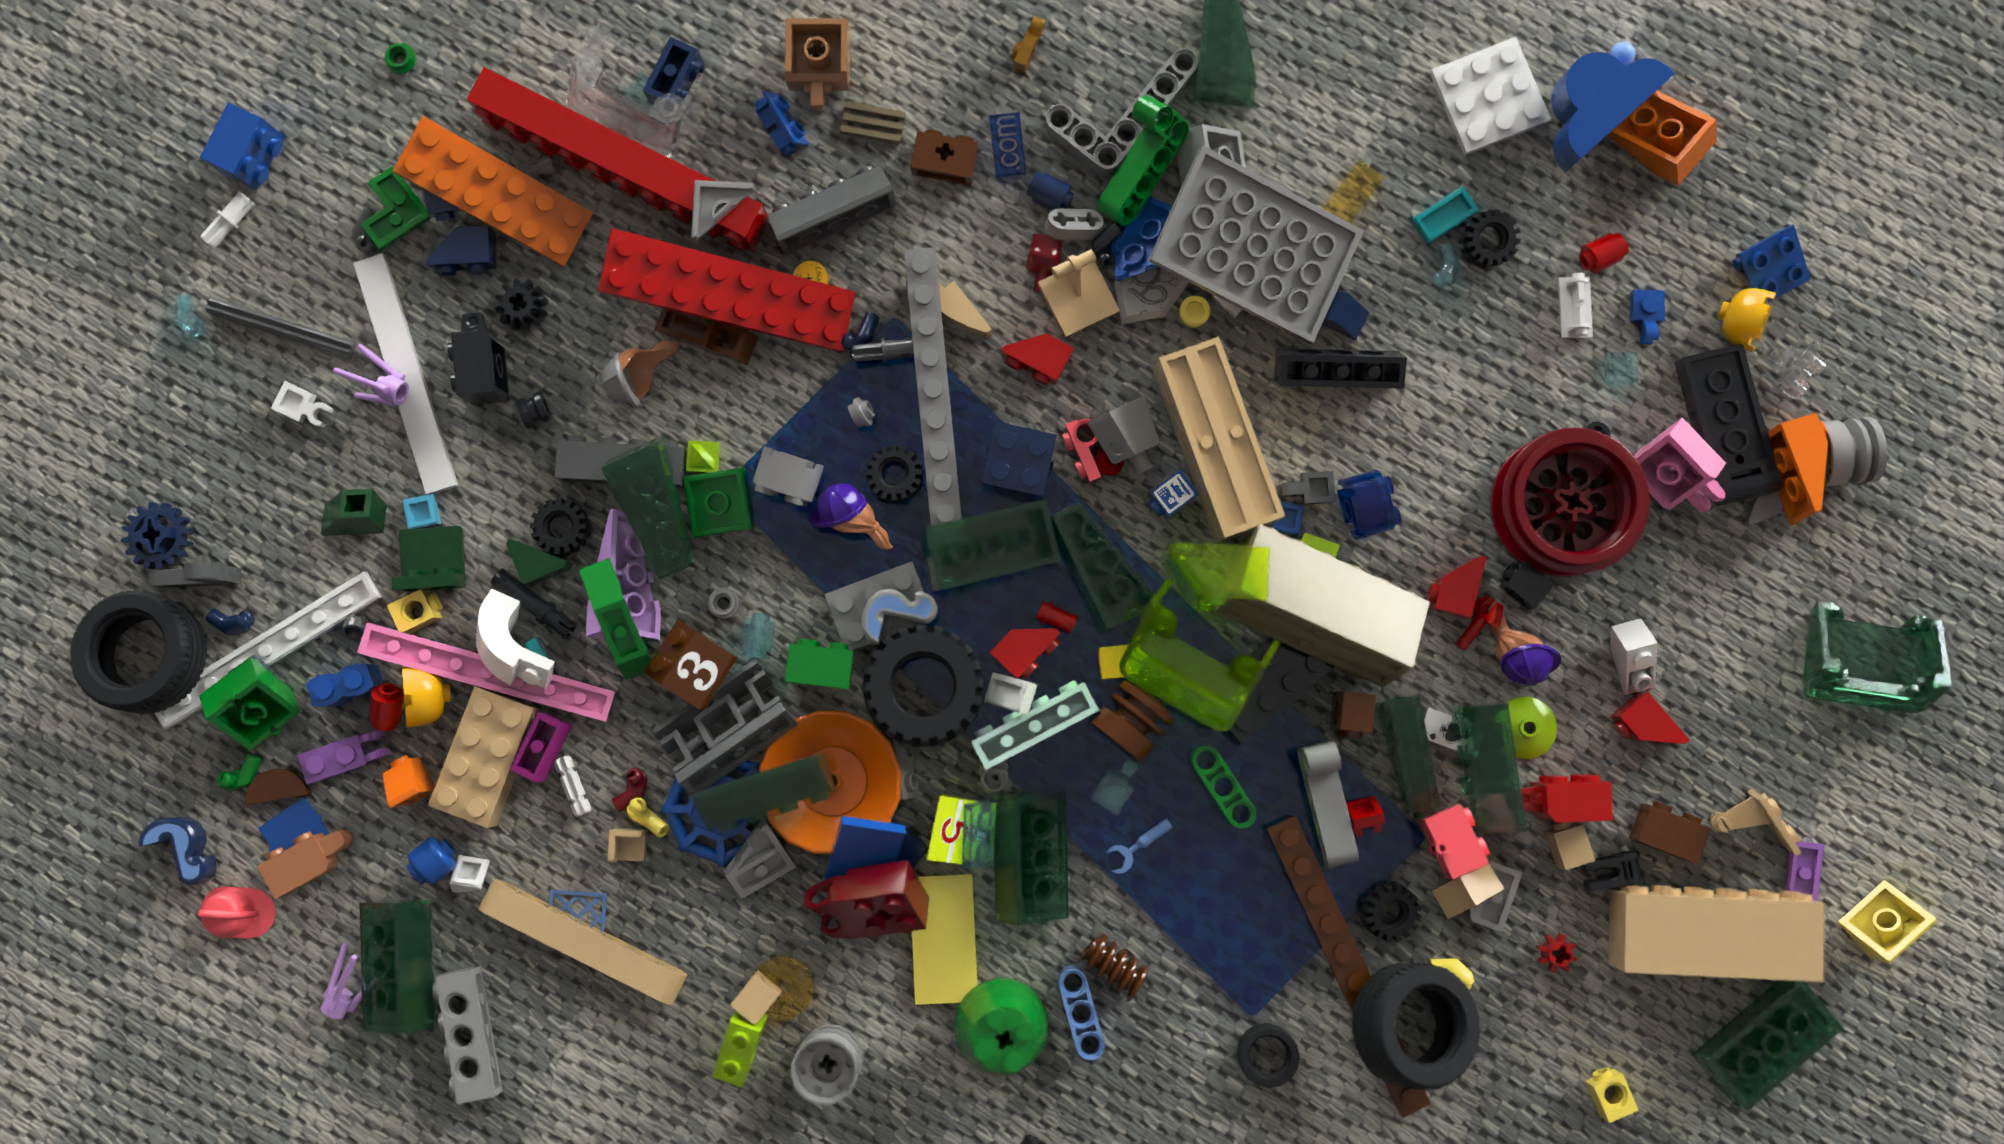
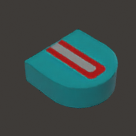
[525,637,555,663]

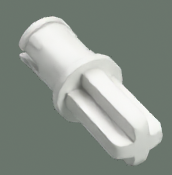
[201,191,256,248]

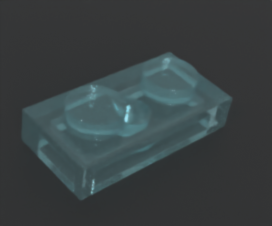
[962,800,996,869]

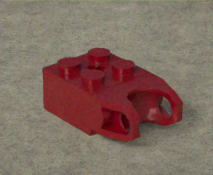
[803,860,929,939]

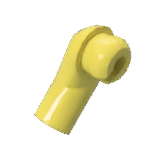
[627,798,670,838]
[1429,958,1474,990]

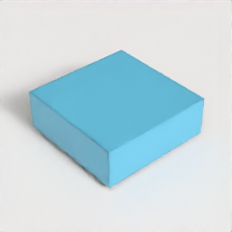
[402,493,441,529]

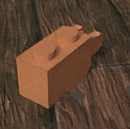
[257,829,354,899]

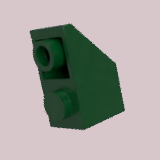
[320,488,387,536]

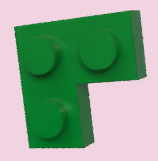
[360,166,432,252]

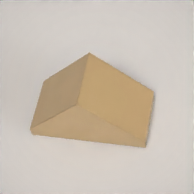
[1432,862,1504,919]

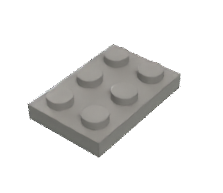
[824,561,934,651]

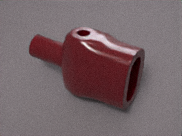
[1026,234,1063,294]

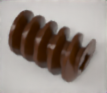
[1077,933,1148,1002]

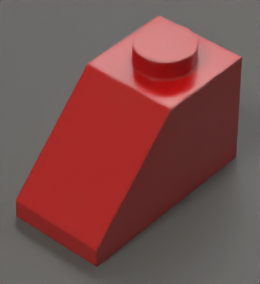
[1426,556,1487,619]
[1610,691,1690,744]

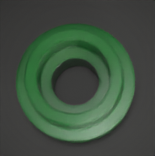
[385,43,416,74]

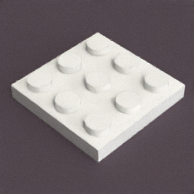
[1429,37,1551,156]

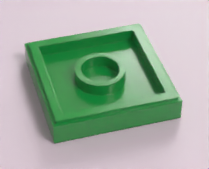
[682,467,755,538]

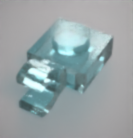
[1090,758,1138,816]

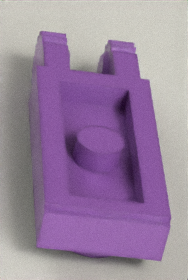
[298,730,391,785]

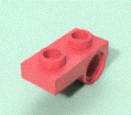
[1062,419,1101,485]

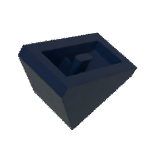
[1322,291,1369,340]

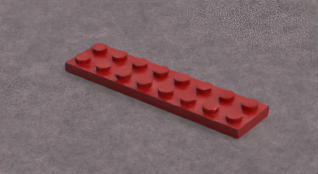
[597,228,855,353]

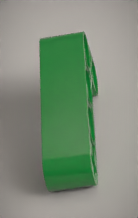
[1097,95,1189,226]

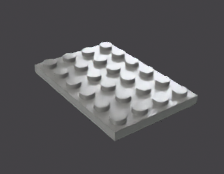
[1148,145,1364,344]

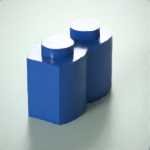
[306,664,384,707]

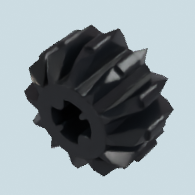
[494,279,549,332]

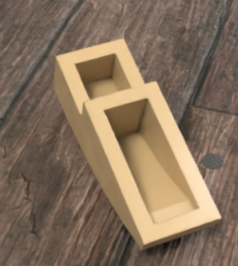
[906,279,992,339]

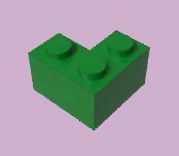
[785,638,855,689]

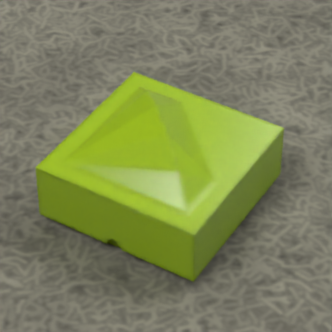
[686,440,720,473]

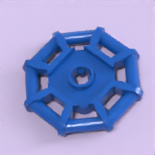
[662,760,771,867]

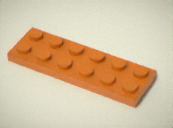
[392,116,593,267]

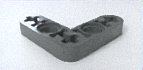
[148,562,241,587]

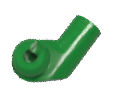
[217,753,262,791]

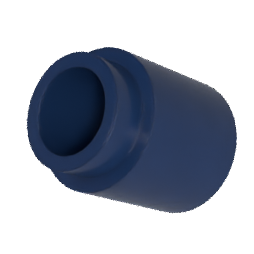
[1026,172,1074,210]

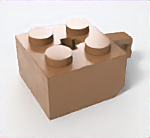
[785,18,850,111]

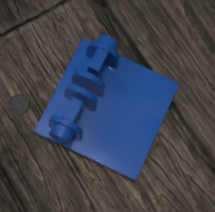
[1732,224,1811,303]

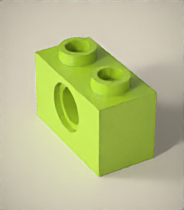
[712,1010,768,1088]

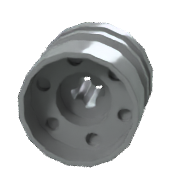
[1822,417,1888,487]
[791,1025,864,1105]

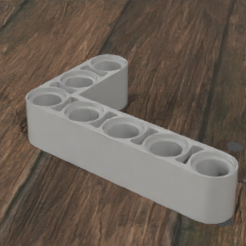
[1045,48,1198,177]

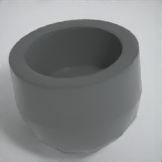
[341,614,369,641]

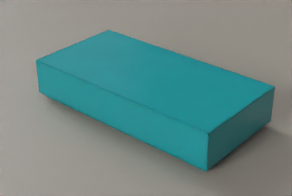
[1411,186,1480,246]

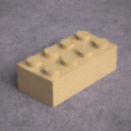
[428,686,542,828]

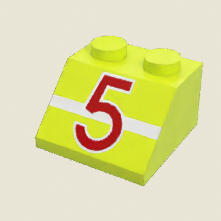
[927,794,983,865]

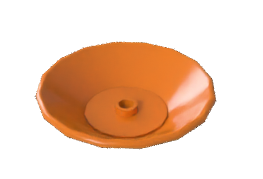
[758,710,901,854]

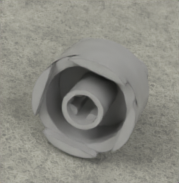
[752,446,824,506]

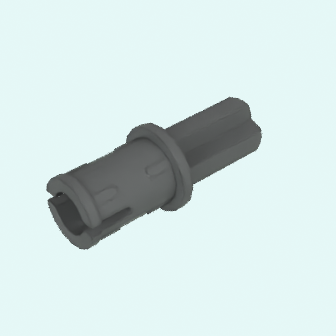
[852,338,914,363]

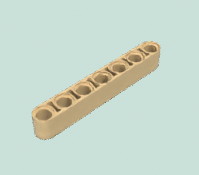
[478,879,687,1005]

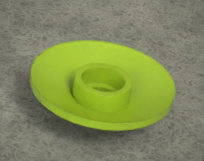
[1494,697,1557,759]

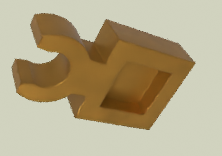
[1011,16,1045,75]

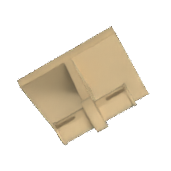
[1037,249,1120,338]
[1710,789,1802,856]

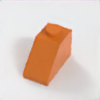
[383,755,435,808]

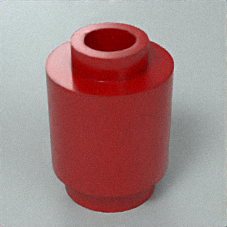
[1579,233,1629,274]
[369,683,404,731]

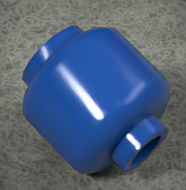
[407,837,456,885]

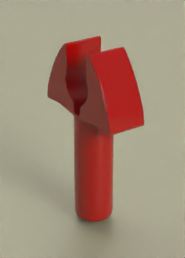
[1456,596,1504,650]

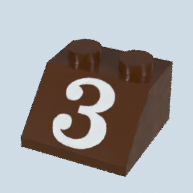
[644,619,737,711]

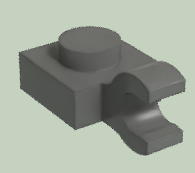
[1278,471,1336,505]

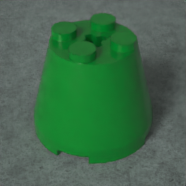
[954,977,1049,1075]

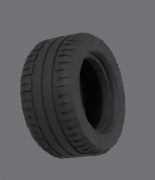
[70,590,207,714]
[1352,963,1480,1090]

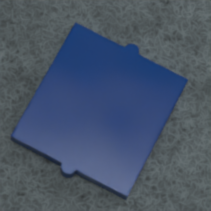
[258,796,330,852]

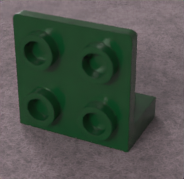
[391,526,466,592]

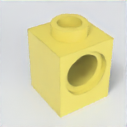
[387,589,443,634]
[1585,1068,1639,1123]

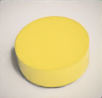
[1179,296,1210,328]

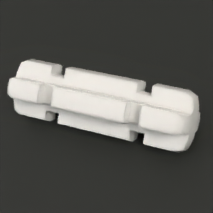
[554,756,591,816]

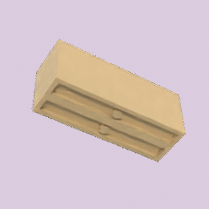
[1153,337,1285,545]
[1608,885,1824,982]

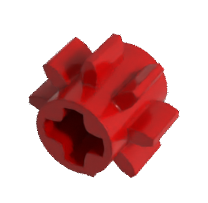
[1536,933,1578,973]

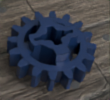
[121,502,195,570]

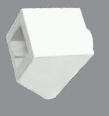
[1610,618,1658,695]

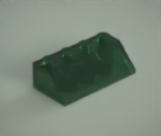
[1452,702,1527,834]
[691,753,835,833]
[993,791,1069,926]
[359,899,435,1034]

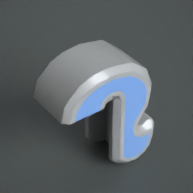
[861,589,938,646]

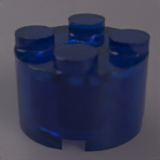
[1337,469,1402,540]

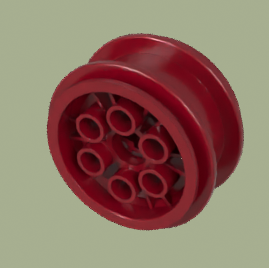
[1490,428,1650,577]

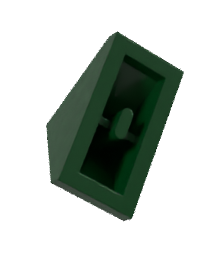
[506,538,573,587]

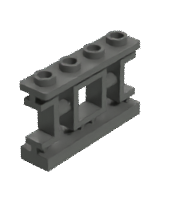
[652,659,799,797]

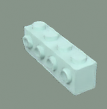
[971,680,1099,770]

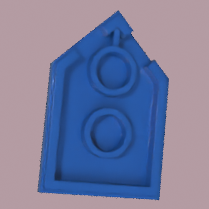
[1111,196,1172,281]

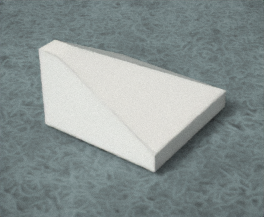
[449,855,490,893]

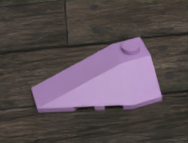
[586,509,661,642]

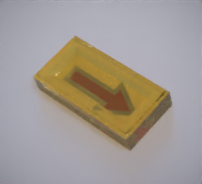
[1323,160,1384,223]

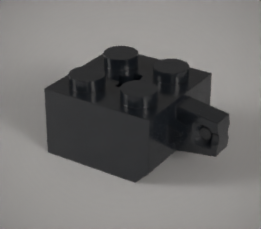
[448,312,510,405]

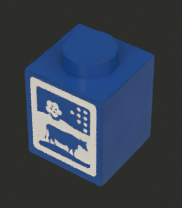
[1148,470,1199,520]

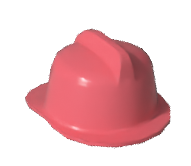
[198,887,276,939]

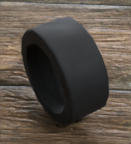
[1237,1023,1300,1088]

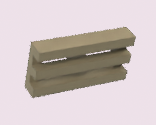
[840,101,906,144]

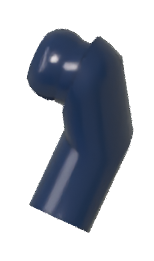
[841,312,879,353]
[205,608,255,636]

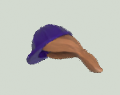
[808,484,893,551]
[1487,609,1561,687]

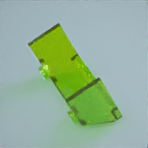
[1161,543,1270,611]
[1119,578,1280,731]

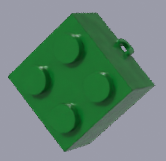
[199,657,300,751]

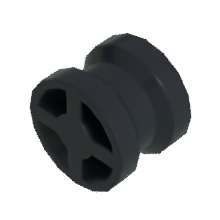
[516,391,552,429]

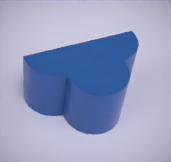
[1551,52,1675,173]

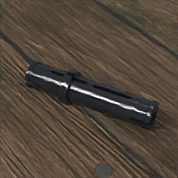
[491,568,577,640]

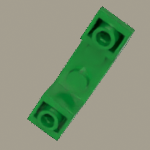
[579,558,652,680]

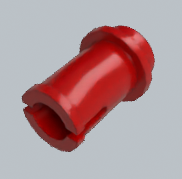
[1036,601,1078,634]

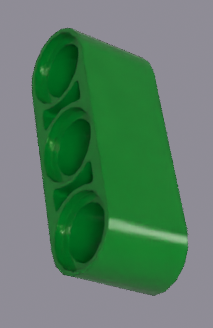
[1189,746,1256,828]

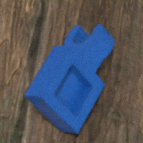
[1630,290,1665,344]

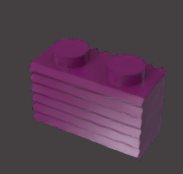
[510,712,573,782]

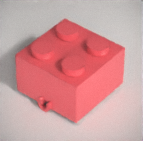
[1419,804,1490,879]

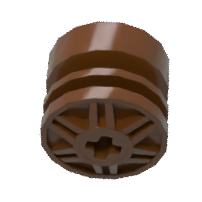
[1090,680,1176,763]

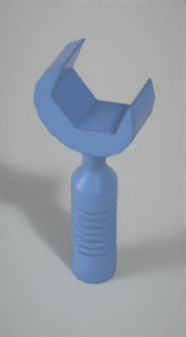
[1106,818,1173,874]

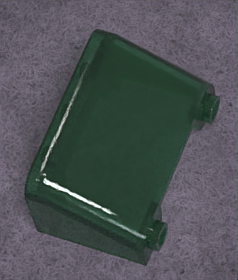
[1802,602,1952,713]

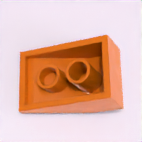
[1608,91,1717,186]
[1767,413,1828,526]

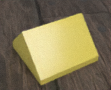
[1838,880,1937,964]

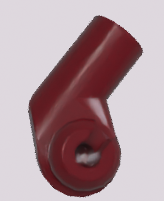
[612,767,648,812]

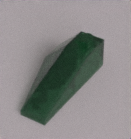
[1192,0,1256,108]

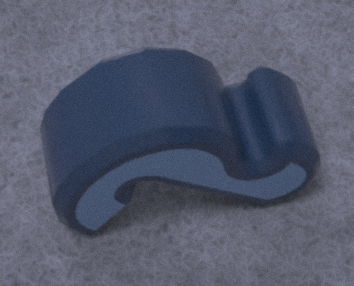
[139,817,217,885]

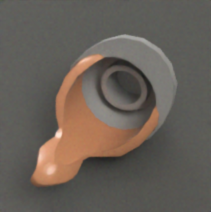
[601,340,680,407]

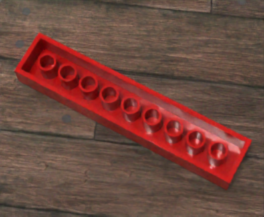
[466,67,769,252]

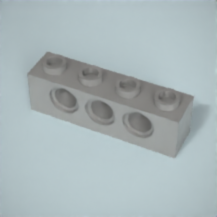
[433,966,503,1105]

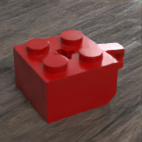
[1512,774,1613,823]

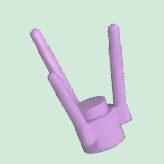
[333,344,409,407]
[320,942,384,1019]

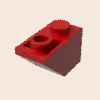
[1002,333,1074,386]
[990,628,1061,679]

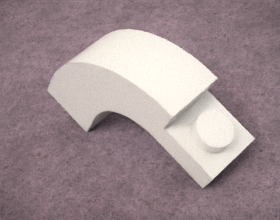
[476,589,554,689]

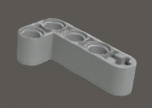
[1297,741,1359,869]

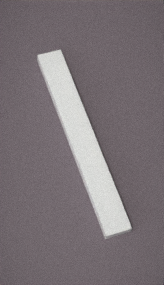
[353,253,458,495]
[155,571,382,730]

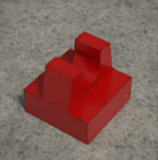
[1346,796,1385,837]

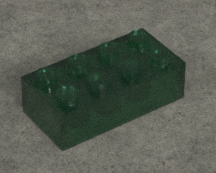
[918,499,1061,591]
[1691,980,1844,1112]

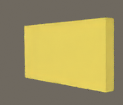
[912,873,978,1005]

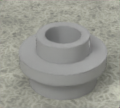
[848,397,875,428]
[708,588,740,619]

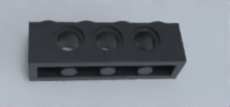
[1274,348,1407,389]

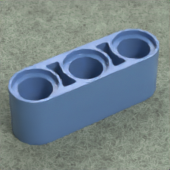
[1058,965,1105,1060]

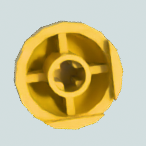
[1718,288,1776,353]
[402,666,451,728]

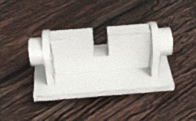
[1558,273,1593,338]

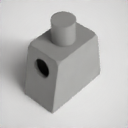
[1088,396,1159,475]

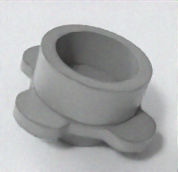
[979,761,1013,794]

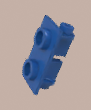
[755,91,809,156]

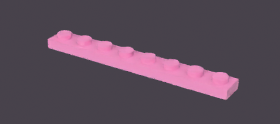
[357,623,616,722]

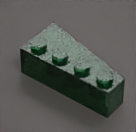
[601,434,694,580]
[1046,502,1163,633]

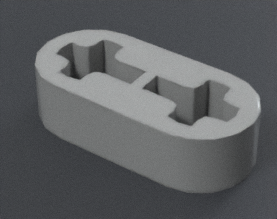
[1045,209,1104,240]

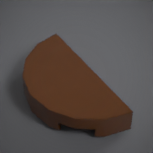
[245,769,311,805]

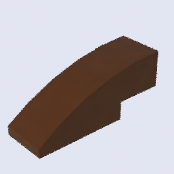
[654,308,758,365]

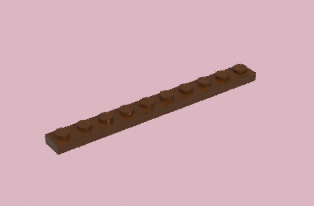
[1265,815,1431,1118]

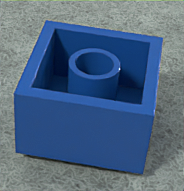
[199,102,284,190]

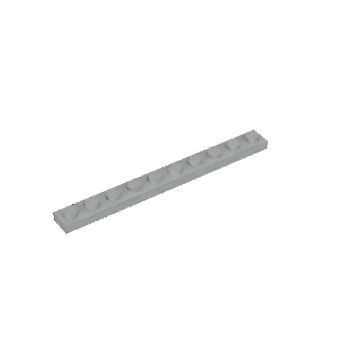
[904,247,966,562]

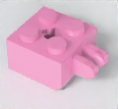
[1634,418,1726,512]

